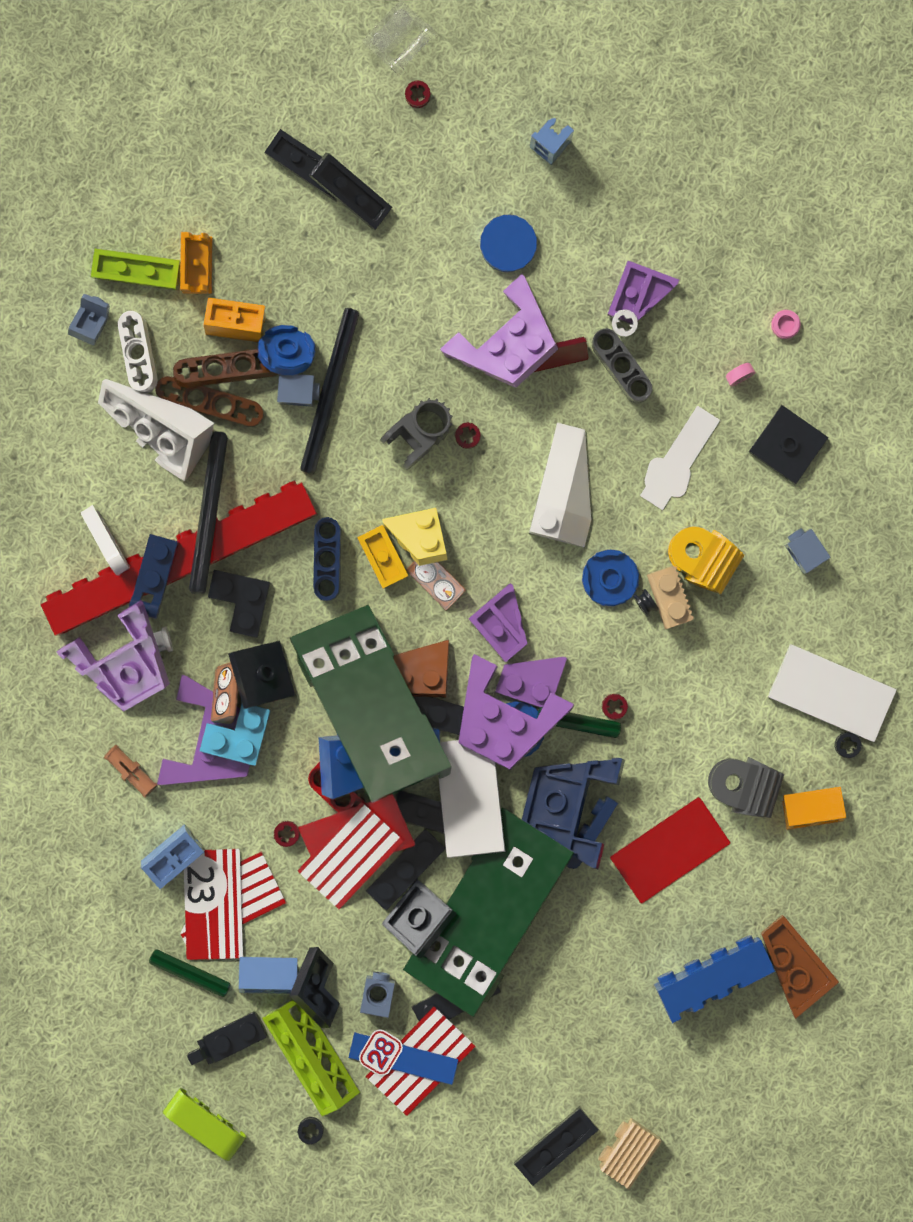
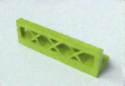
[262,999,360,1116]

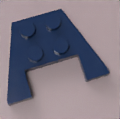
[522,758,625,870]

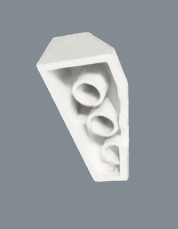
[98,379,214,481]
[529,423,591,547]

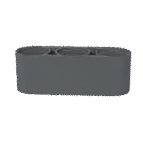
[592,328,652,403]

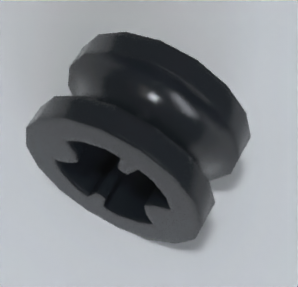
[633,589,659,617]
[834,732,862,758]
[297,1117,324,1145]

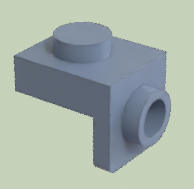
[68,294,110,346]

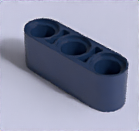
[313,517,341,601]

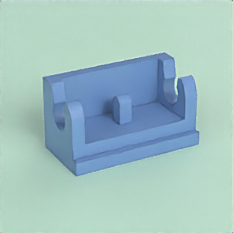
[530,118,574,165]
[141,824,204,889]
[239,957,298,994]

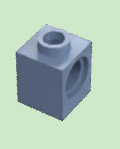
[277,374,320,407]
[784,528,831,574]
[360,971,395,1018]

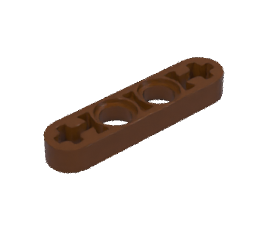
[173,349,279,388]
[155,376,264,427]

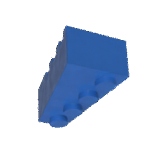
[318,728,440,799]
[654,935,775,1023]

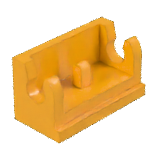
[180,232,212,294]
[204,297,266,342]
[782,787,846,830]

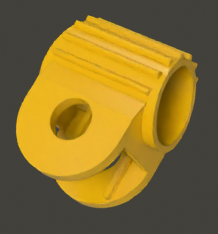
[668,527,744,595]

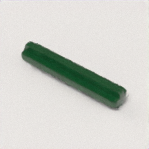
[537,707,621,738]
[149,949,230,997]

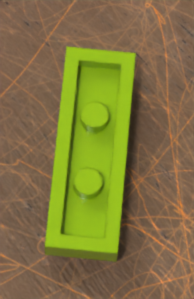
[90,248,181,290]

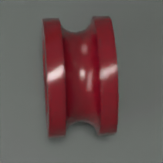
[405,80,431,108]
[455,422,481,449]
[601,694,628,720]
[274,821,300,847]

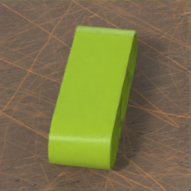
[163,1088,247,1161]

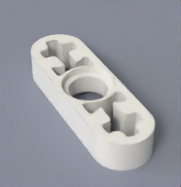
[118,311,158,393]
[81,505,130,576]

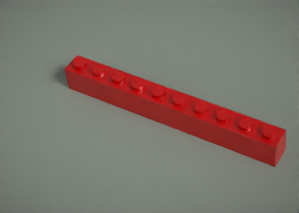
[40,480,318,636]

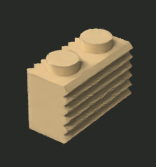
[647,566,694,629]
[598,1118,662,1189]

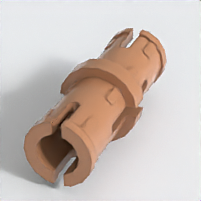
[104,745,157,798]

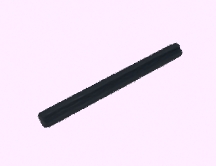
[300,308,359,474]
[189,431,228,595]

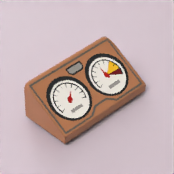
[406,561,466,610]
[211,662,238,724]

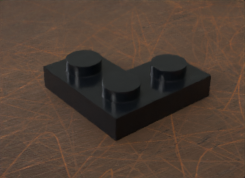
[208,570,270,638]
[289,947,340,1028]

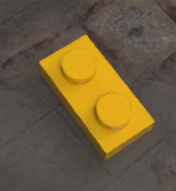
[357,525,408,589]

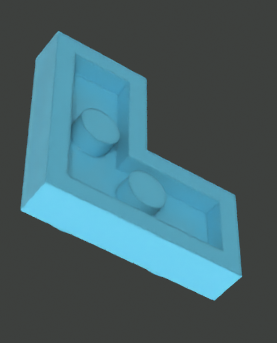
[200,704,271,766]

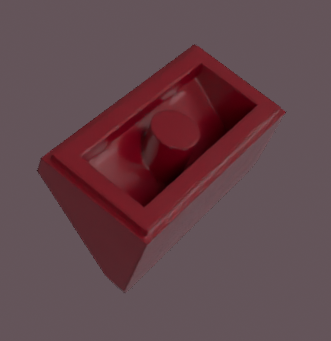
[534,336,589,372]

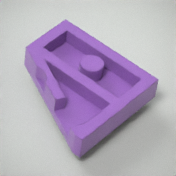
[607,261,679,324]
[468,583,527,662]
[495,657,567,707]

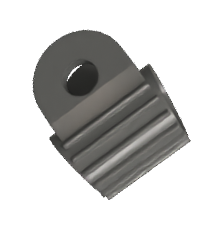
[380,398,453,470]
[708,757,784,818]

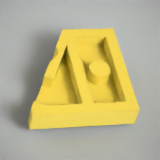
[382,508,448,566]

